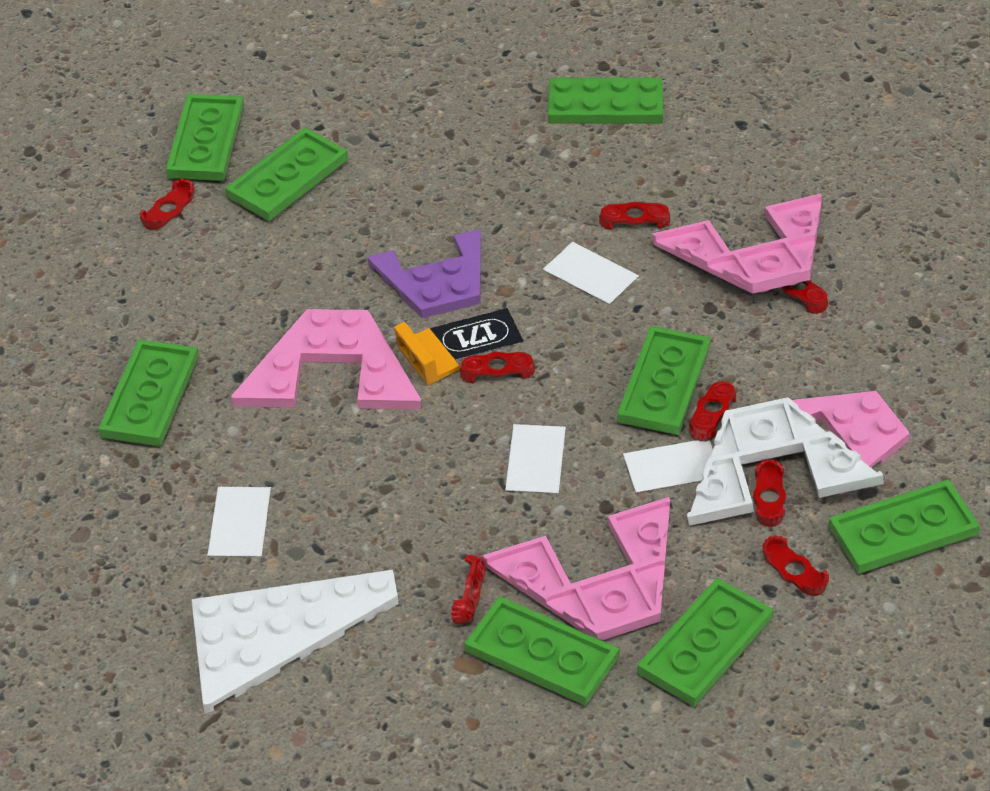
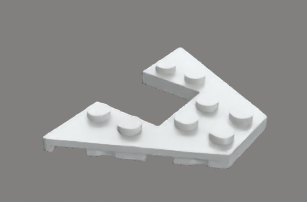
[687,397,884,526]

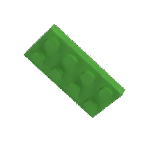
[548,77,663,123]
[166,94,244,181]
[225,127,348,221]
[617,326,711,435]
[98,339,199,447]
[828,479,980,574]
[637,578,774,707]
[464,596,620,706]

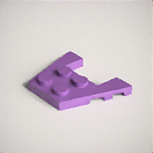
[368,229,481,318]

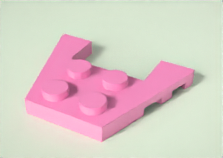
[792,391,910,495]

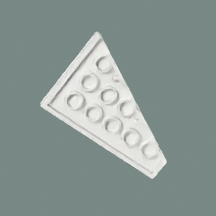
[191,570,398,713]

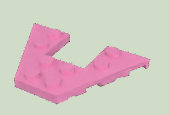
[652,194,822,294]
[231,309,421,409]
[483,497,670,641]

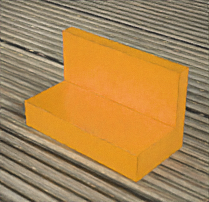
[394,321,460,386]

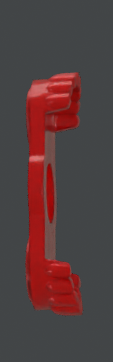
[139,178,194,230]
[599,201,670,230]
[780,279,828,314]
[460,351,535,383]
[689,381,736,441]
[753,459,786,527]
[763,535,829,596]
[451,555,485,624]

